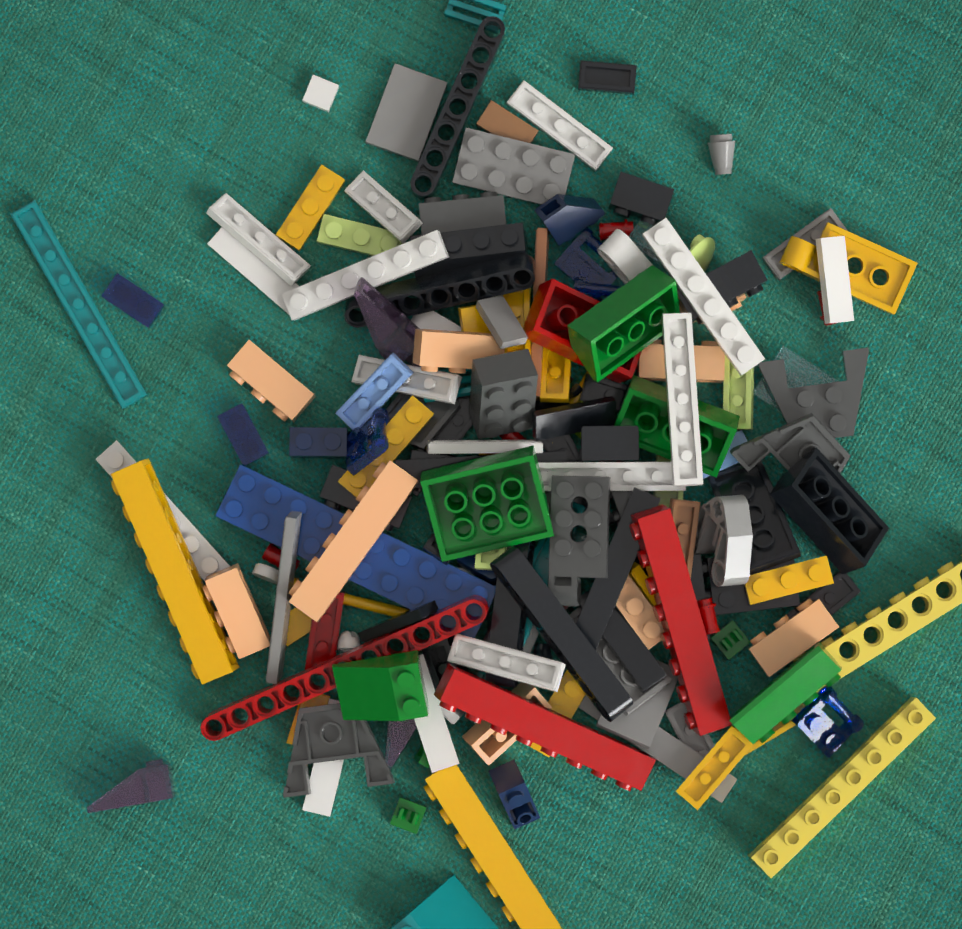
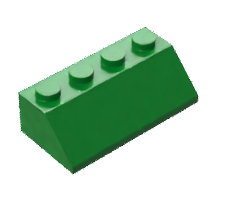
[567,265,680,383]
[614,375,740,477]
[729,641,842,744]

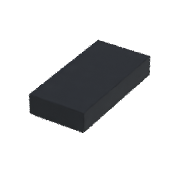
[578,60,637,95]

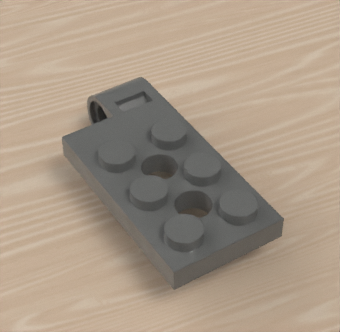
[548,475,610,606]

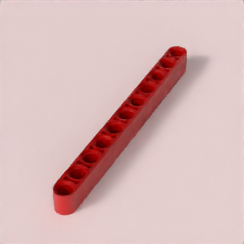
[201,595,489,741]

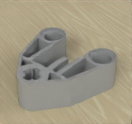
[694,495,753,587]

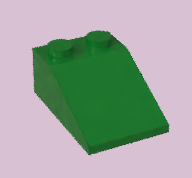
[332,650,428,721]

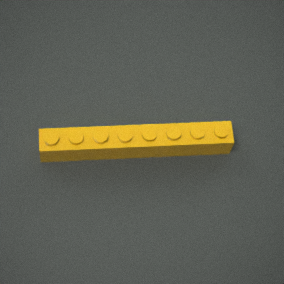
[111,458,240,685]
[423,765,562,929]

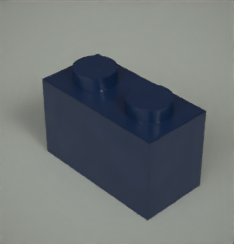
[289,427,348,459]

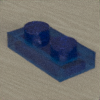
[101,273,165,329]
[217,403,269,466]

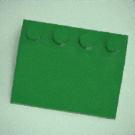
[420,445,554,562]

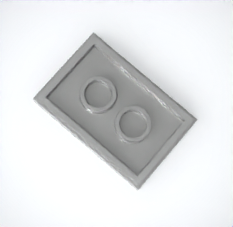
[366,63,448,162]
[596,660,678,749]

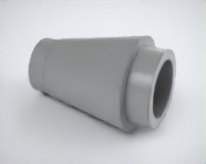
[707,134,735,175]

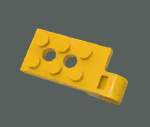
[780,222,918,315]

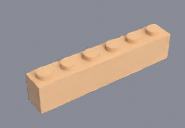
[288,461,419,622]

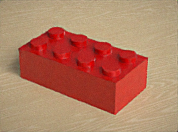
[523,278,642,383]

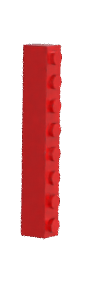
[629,504,732,736]
[434,663,656,791]

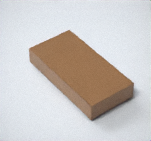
[476,100,539,143]

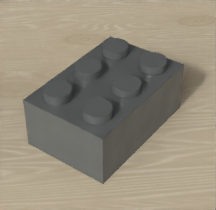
[469,349,538,439]

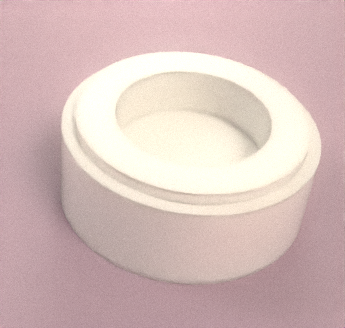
[252,563,279,584]

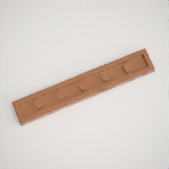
[531,228,549,401]

